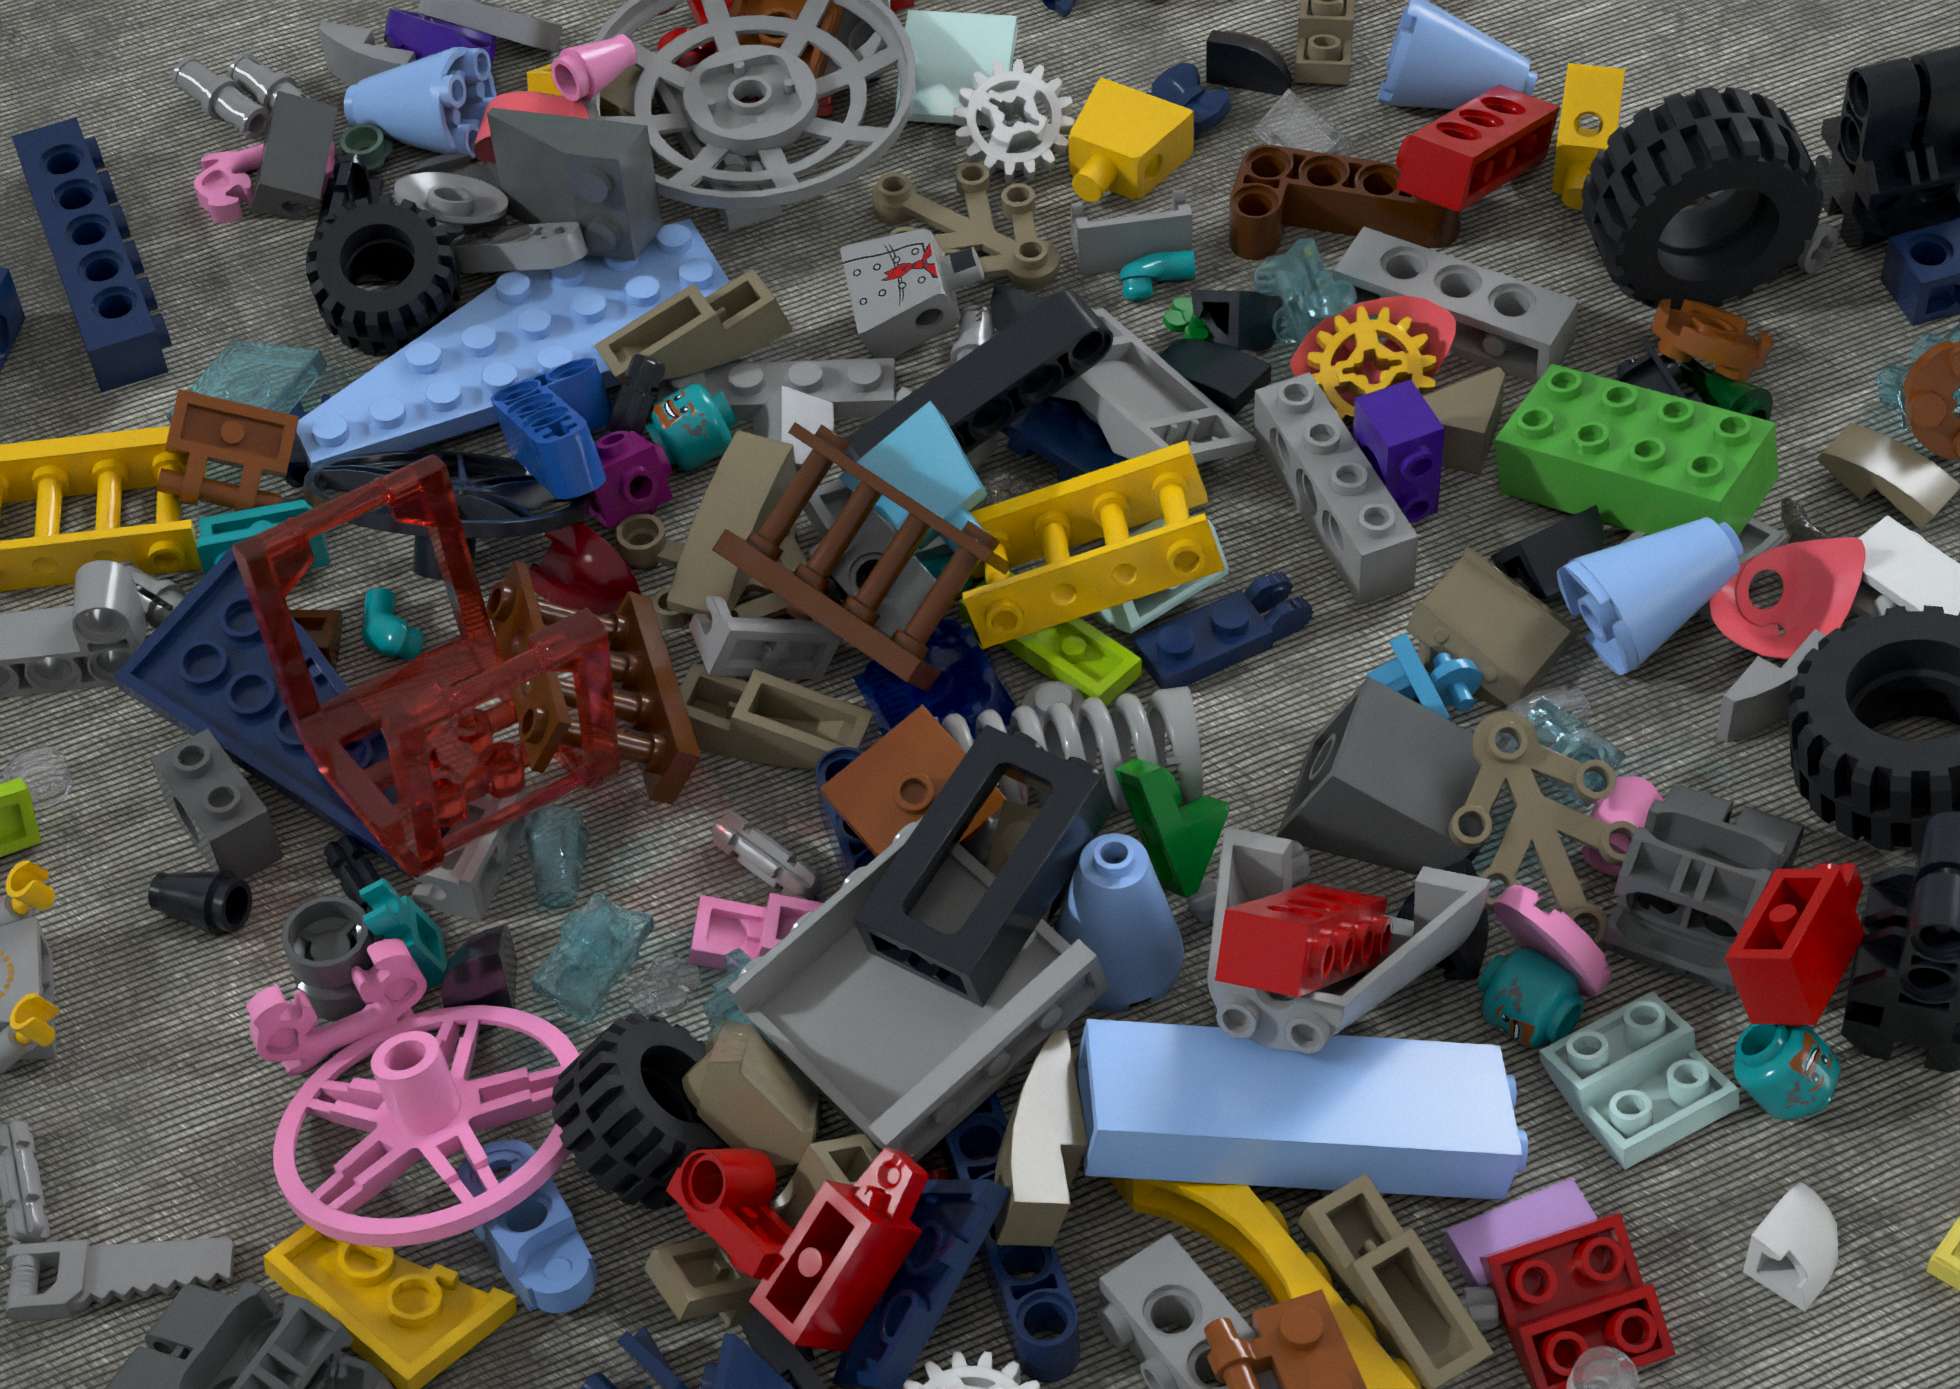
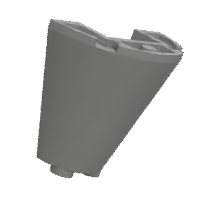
[1207,827,1490,1054]

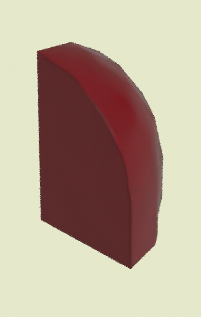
[529,522,641,615]

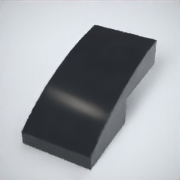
[1159,339,1271,416]

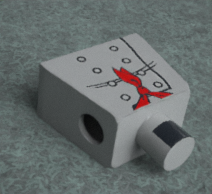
[840,228,984,358]

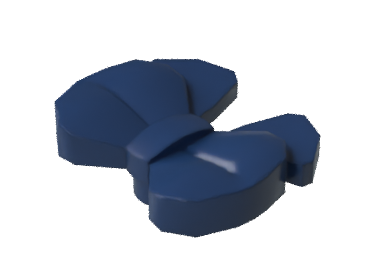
[1146,63,1232,140]

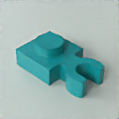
[359,878,448,990]

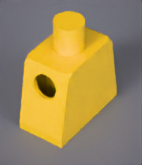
[1552,63,1625,210]
[1069,77,1194,202]

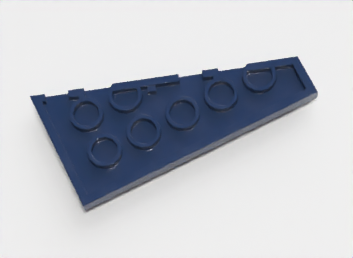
[113,541,451,877]

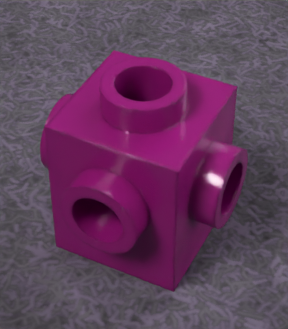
[588,431,673,529]

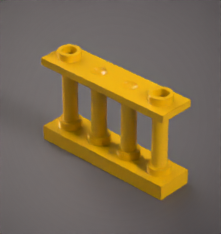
[0,426,207,592]
[962,440,1225,649]

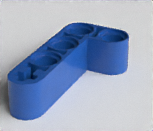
[491,358,613,499]

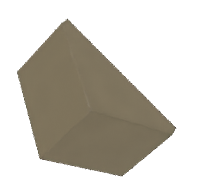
[1423,367,1505,475]

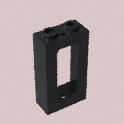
[853,724,1113,1008]

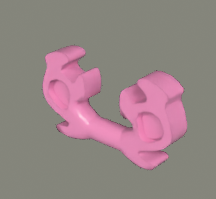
[194,140,338,223]
[246,938,427,1076]

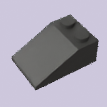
[487,108,663,261]

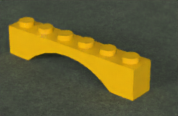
[1107,1177,1421,1389]

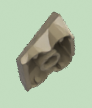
[1406,546,1580,712]
[682,1020,823,1179]

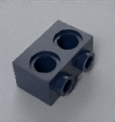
[1880,218,1960,326]

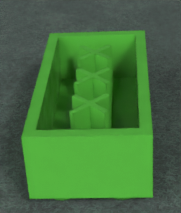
[1494,364,1779,536]

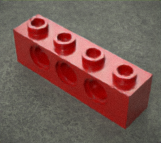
[1396,85,1560,212]
[1215,883,1393,997]

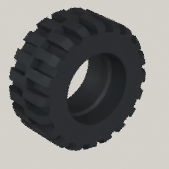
[1581,87,1824,310]
[1788,605,1960,854]

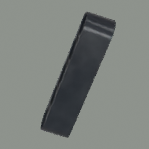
[840,290,1113,472]

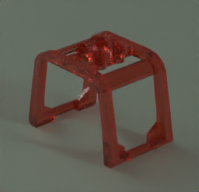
[232,454,620,878]

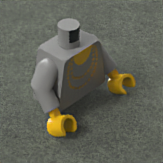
[0,861,59,1074]

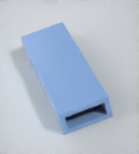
[1074,1019,1528,1200]

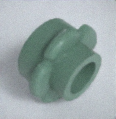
[338,123,393,174]

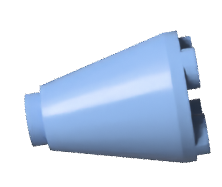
[344,47,497,159]

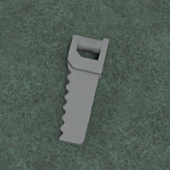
[5,1237,235,1321]

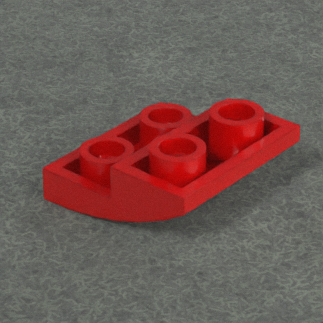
[1479,1213,1676,1389]

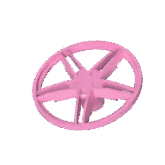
[273,1005,579,1247]

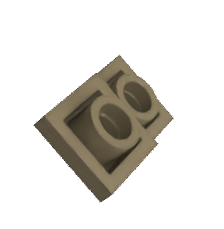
[1294,0,1355,85]
[1816,423,1960,529]

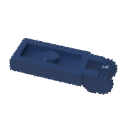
[1133,571,1314,689]

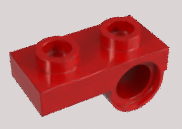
[666,1148,793,1279]

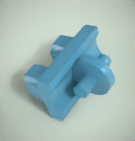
[1366,633,1482,722]

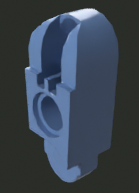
[458,1139,599,1313]

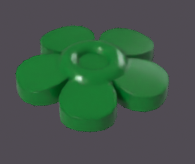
[1163,297,1215,341]

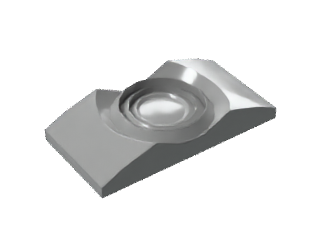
[1051,308,1257,464]

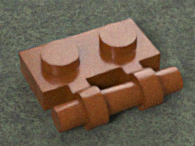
[156,389,299,512]
[1204,1289,1367,1389]

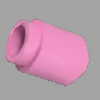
[1582,776,1664,876]

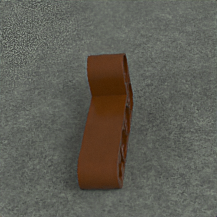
[1229,145,1461,260]

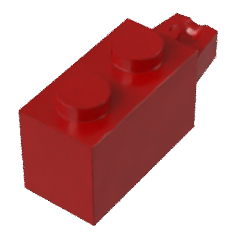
[1725,863,1865,1026]
[749,1147,929,1352]

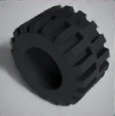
[305,196,461,357]
[552,1013,731,1209]

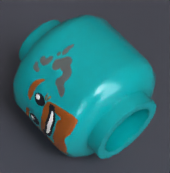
[645,383,738,472]
[1478,946,1585,1049]
[1733,1024,1840,1120]

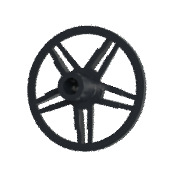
[303,451,590,580]

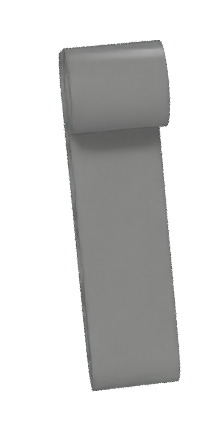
[0,560,146,698]

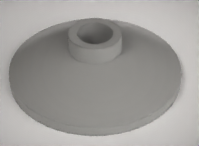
[393,172,508,233]

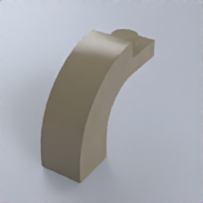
[644,1133,880,1328]

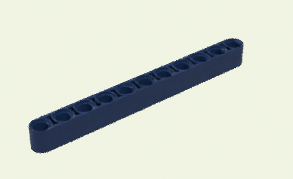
[815,747,1080,1383]

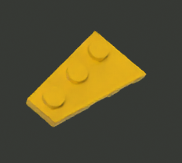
[263,1224,517,1389]

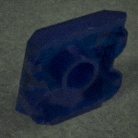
[853,618,1019,739]

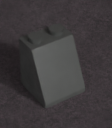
[1276,676,1505,875]

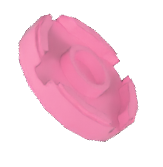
[1493,885,1612,998]

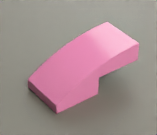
[687,893,824,971]

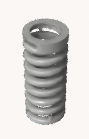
[934,686,1203,812]

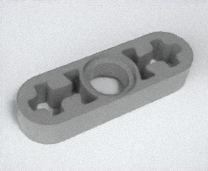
[418,0,563,52]
[450,222,588,273]

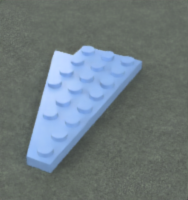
[295,218,730,470]

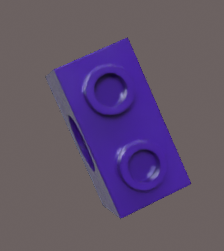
[1353,380,1445,523]

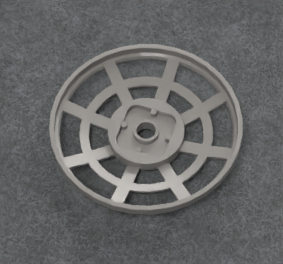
[581,0,916,210]

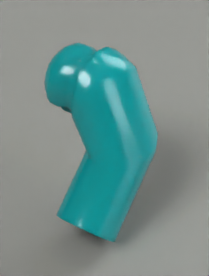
[1119,250,1195,301]
[362,588,424,661]

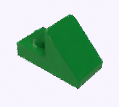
[1113,758,1230,898]

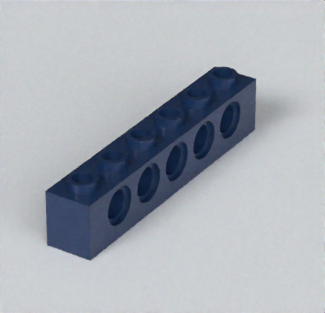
[11,118,172,393]

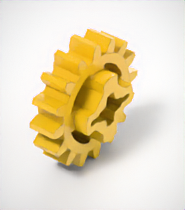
[1307,306,1437,432]

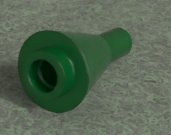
[1679,358,1773,421]

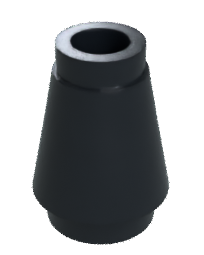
[148,871,252,936]

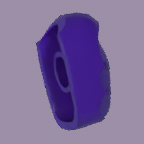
[384,8,496,72]

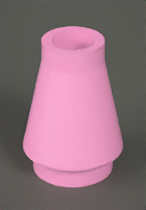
[551,34,637,101]

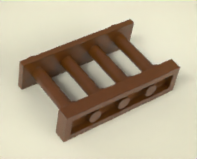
[712,422,1012,693]
[487,560,701,805]

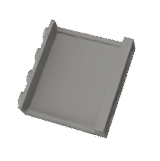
[727,817,1109,1163]

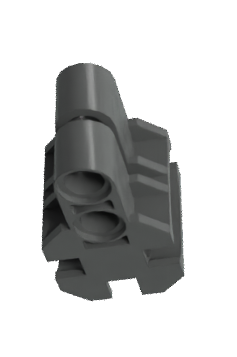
[1602,783,1804,995]
[104,1281,381,1389]

